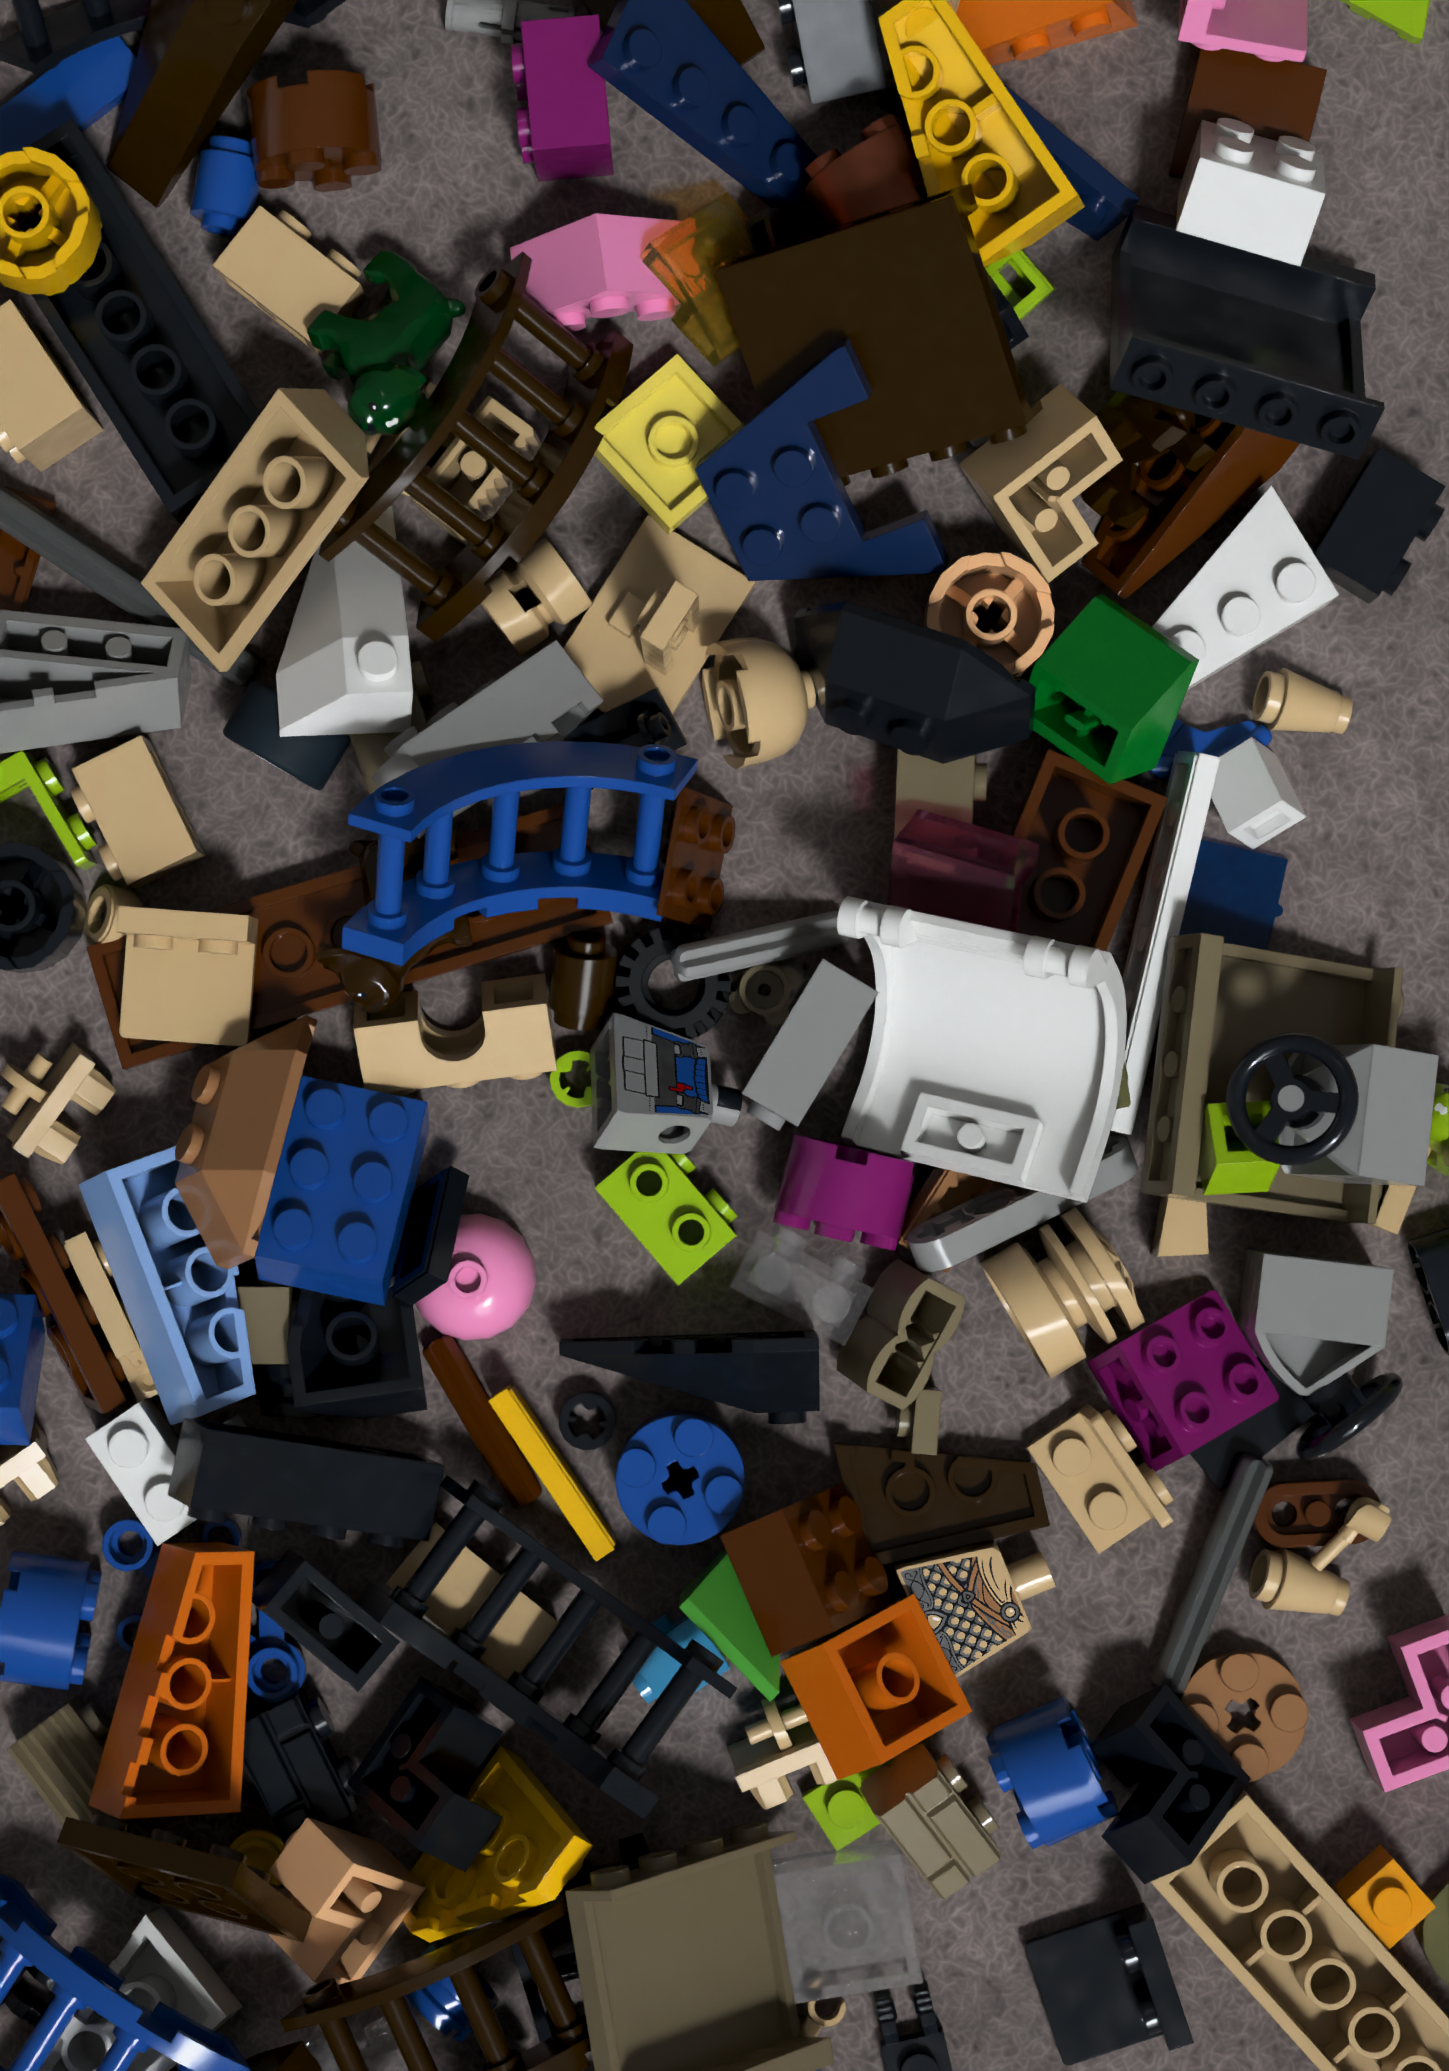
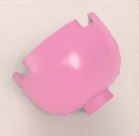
[415,1213,536,1341]

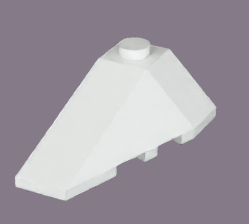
[276,506,413,737]

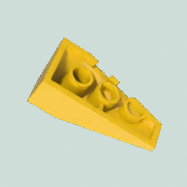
[878,0,1085,267]

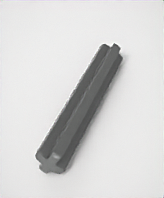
[1151,1453,1273,1696]

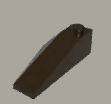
[107,0,298,208]

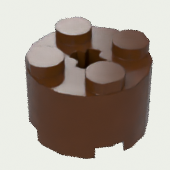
[246,70,382,192]

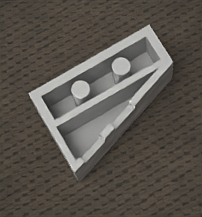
[0,609,192,754]
[371,640,604,839]

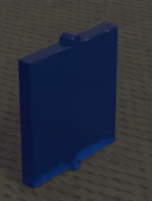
[1179,840,1288,950]

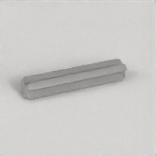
[670,911,849,982]

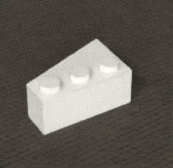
[1152,485,1339,690]

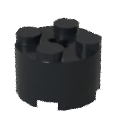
[0,841,87,973]

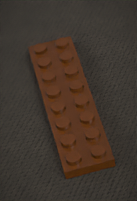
[86,804,614,1070]

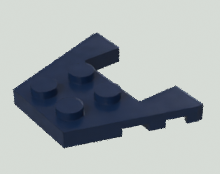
[695,337,950,581]

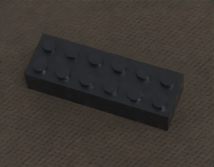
[19,118,260,525]

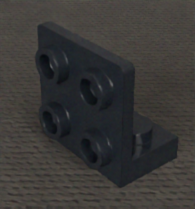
[1025,1902,1194,2066]

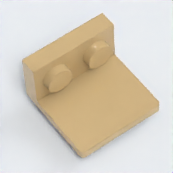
[116,906,258,1046]
[1025,1404,1174,1554]

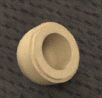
[84,884,144,945]

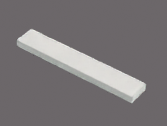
[1110,751,1220,1135]

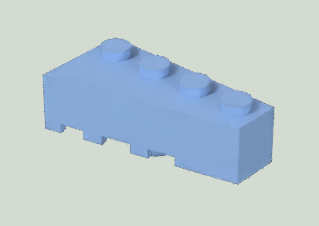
[78,1146,256,1426]

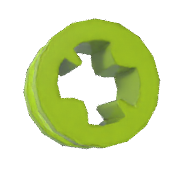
[549,1050,592,1108]

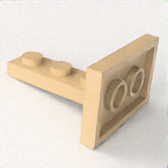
[563,515,755,715]

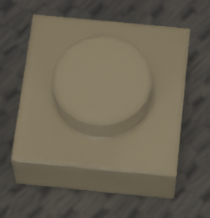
[895,1385,942,1455]

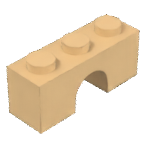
[353,973,557,1096]

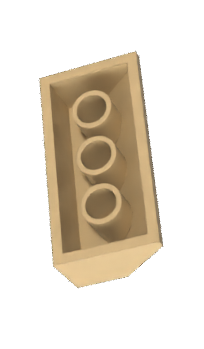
[141,388,369,672]

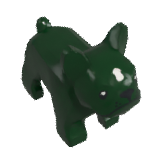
[307,251,466,436]

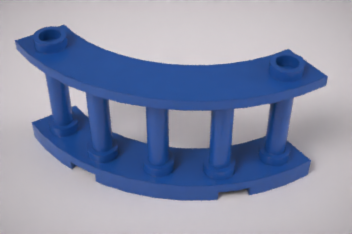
[342,741,698,966]
[0,1873,251,2071]

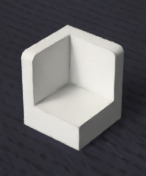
[1211,737,1307,849]

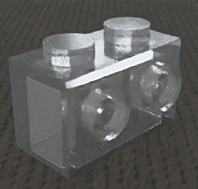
[729,1223,874,1346]

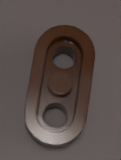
[1253,1478,1381,1548]

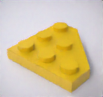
[402,1746,593,1943]

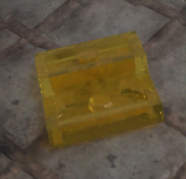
[640,192,754,367]

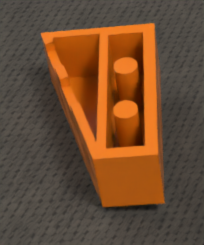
[956,0,1139,66]

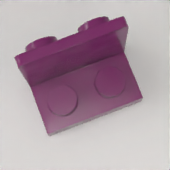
[1087,1290,1279,1472]

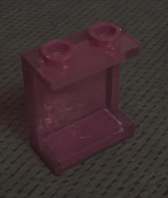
[887,809,1039,932]

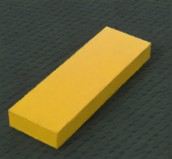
[488,1384,617,1562]

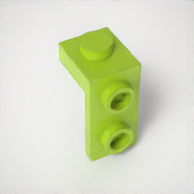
[0,750,98,870]

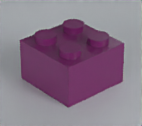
[510,14,614,182]

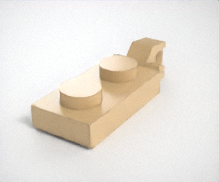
[63,1232,158,1402]

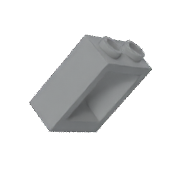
[741,959,879,1131]

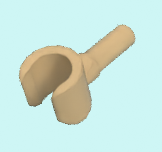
[1309,1497,1392,1572]
[800,1986,846,2037]

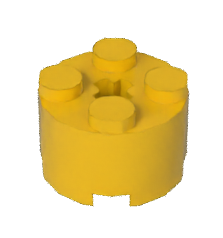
[0,147,102,296]

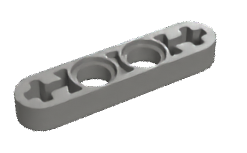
[906,1135,1138,1272]

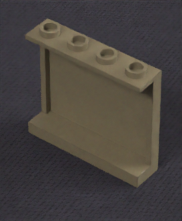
[1140,933,1404,1224]
[565,1822,835,2071]

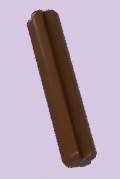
[423,1334,542,1509]

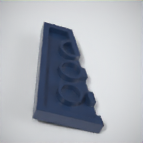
[588,0,818,208]

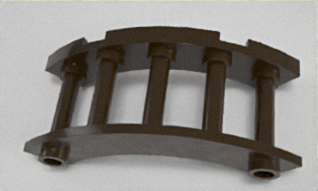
[319,252,634,642]
[280,1860,621,2071]

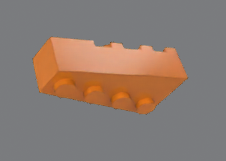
[88,1542,255,1820]

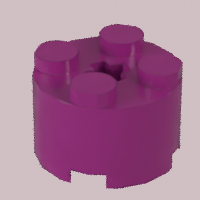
[773,1134,914,1251]

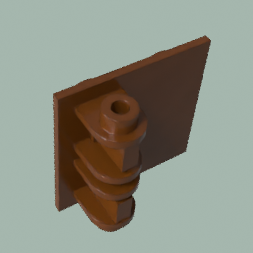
[656,787,735,930]

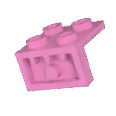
[1178,0,1308,62]

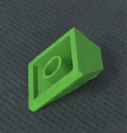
[679,1548,780,1702]

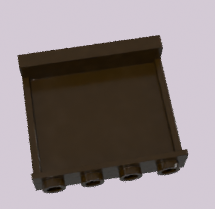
[715,183,1043,486]

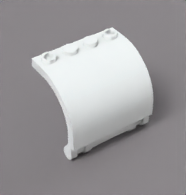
[837,896,1127,1203]

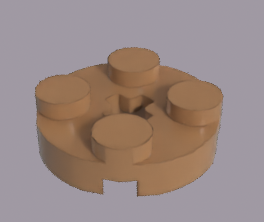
[1179,1650,1309,1782]

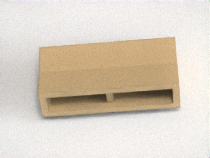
[386,1522,557,1679]

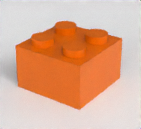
[780,1594,972,1780]

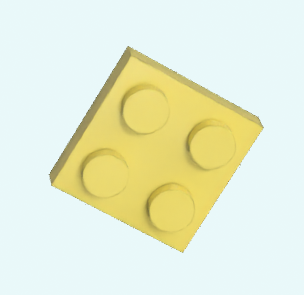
[594,354,742,535]

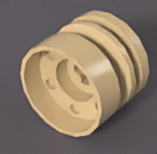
[980,1207,1145,1379]

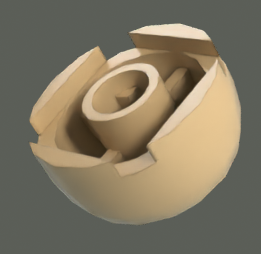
[702,637,816,769]

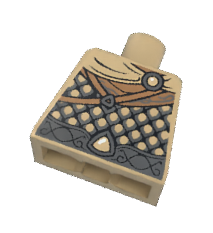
[893,1539,1056,1678]

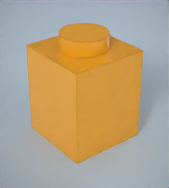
[1333,1845,1436,1950]

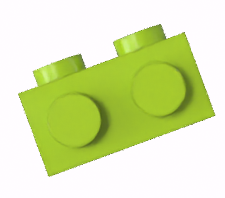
[595,1152,738,1286]

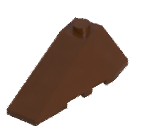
[1083,414,1300,600]

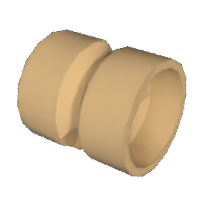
[481,538,593,657]

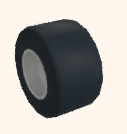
[223,681,351,790]

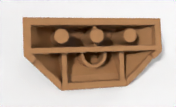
[175,1015,318,1270]

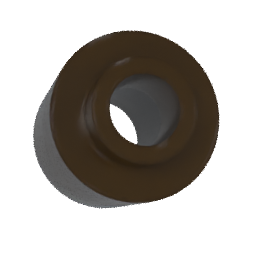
[549,931,618,1031]

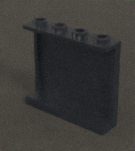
[1110,204,1385,460]

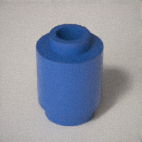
[190,136,260,236]

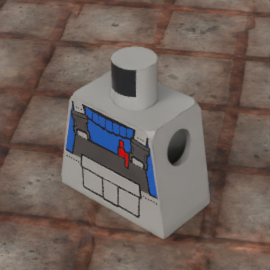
[590,1013,742,1154]

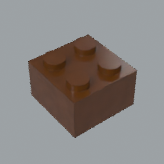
[720,1483,893,1657]

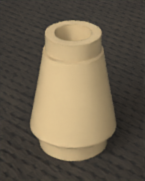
[1252,668,1353,734]
[1249,1547,1350,1616]

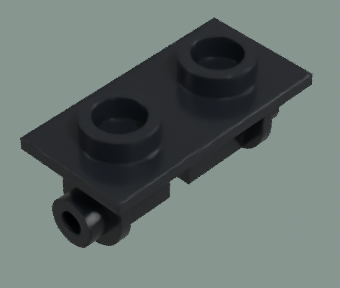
[563,687,687,790]

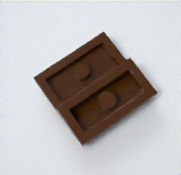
[1169,48,1327,179]

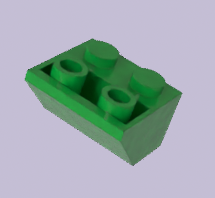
[1028,594,1199,785]

